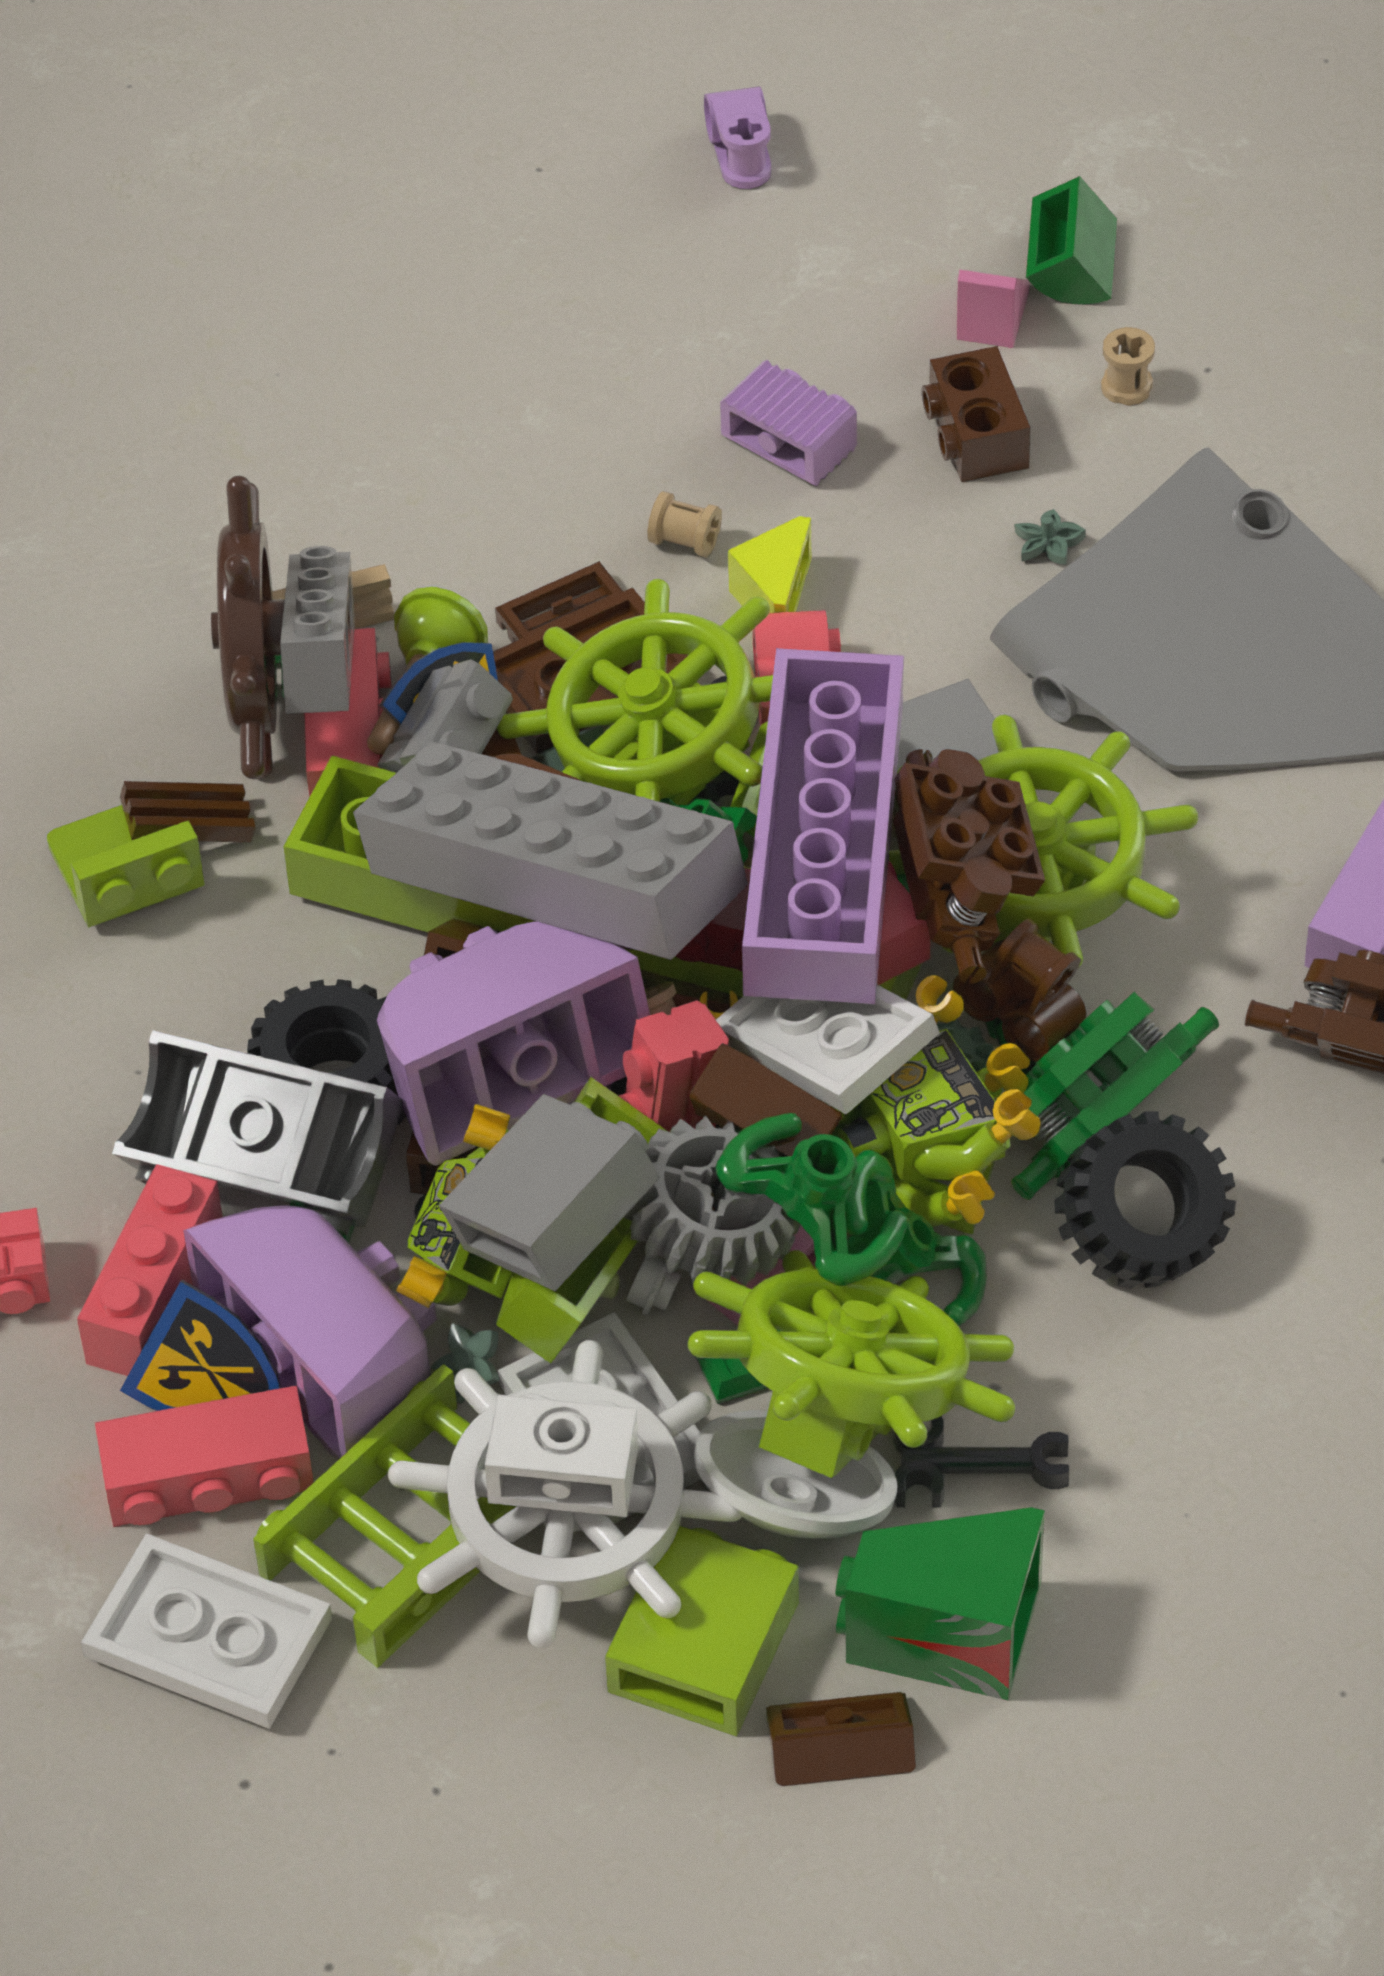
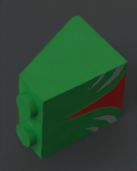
[835,1507,1045,1700]

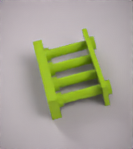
[253,1364,517,1668]

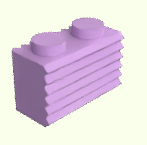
[720,360,857,486]

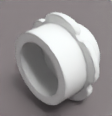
[626,1256,681,1315]

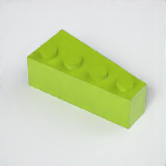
[496,1077,667,1364]

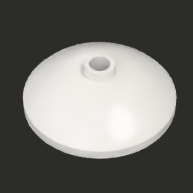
[693,1410,897,1539]

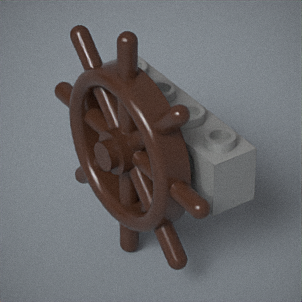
[211,475,355,779]

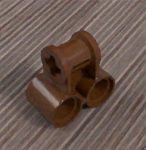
[952,918,1087,1062]

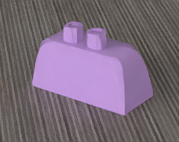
[377,921,650,1166]
[183,1205,437,1461]

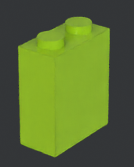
[605,1526,799,1737]

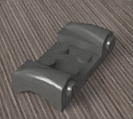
[112,1030,403,1236]

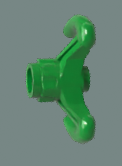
[716,1113,908,1286]
[845,1150,987,1326]

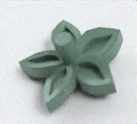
[1014,509,1086,565]
[430,1323,500,1404]

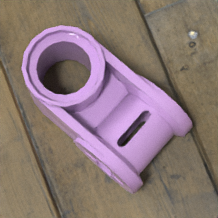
[704,86,771,189]

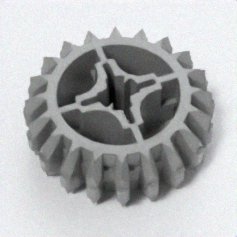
[624,1116,800,1286]

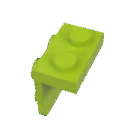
[47,805,205,928]

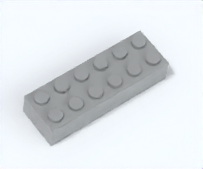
[353,741,748,960]

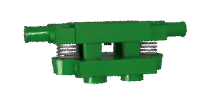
[1011,991,1219,1200]

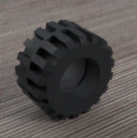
[247,979,406,1125]
[1054,1111,1236,1288]

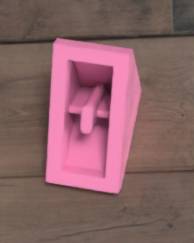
[957,269,1031,348]

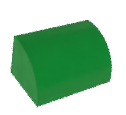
[1026,176,1117,305]

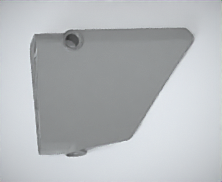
[990,447,1384,771]

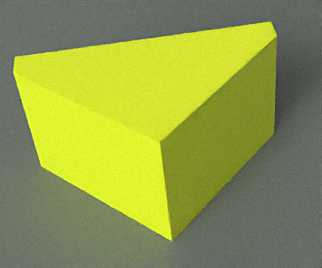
[728,516,812,613]

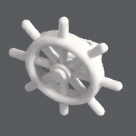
[388,1340,742,1649]

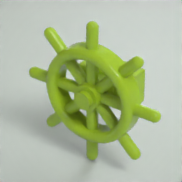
[496,579,773,805]
[889,714,1199,968]
[688,1250,1015,1478]

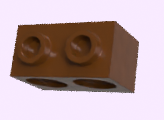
[921,346,1031,482]

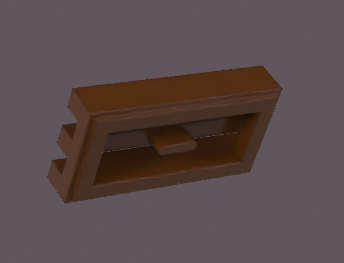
[495,561,623,643]
[120,781,256,842]

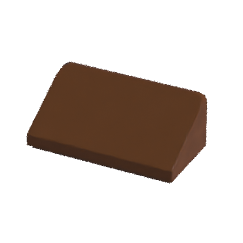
[766,1692,916,1786]

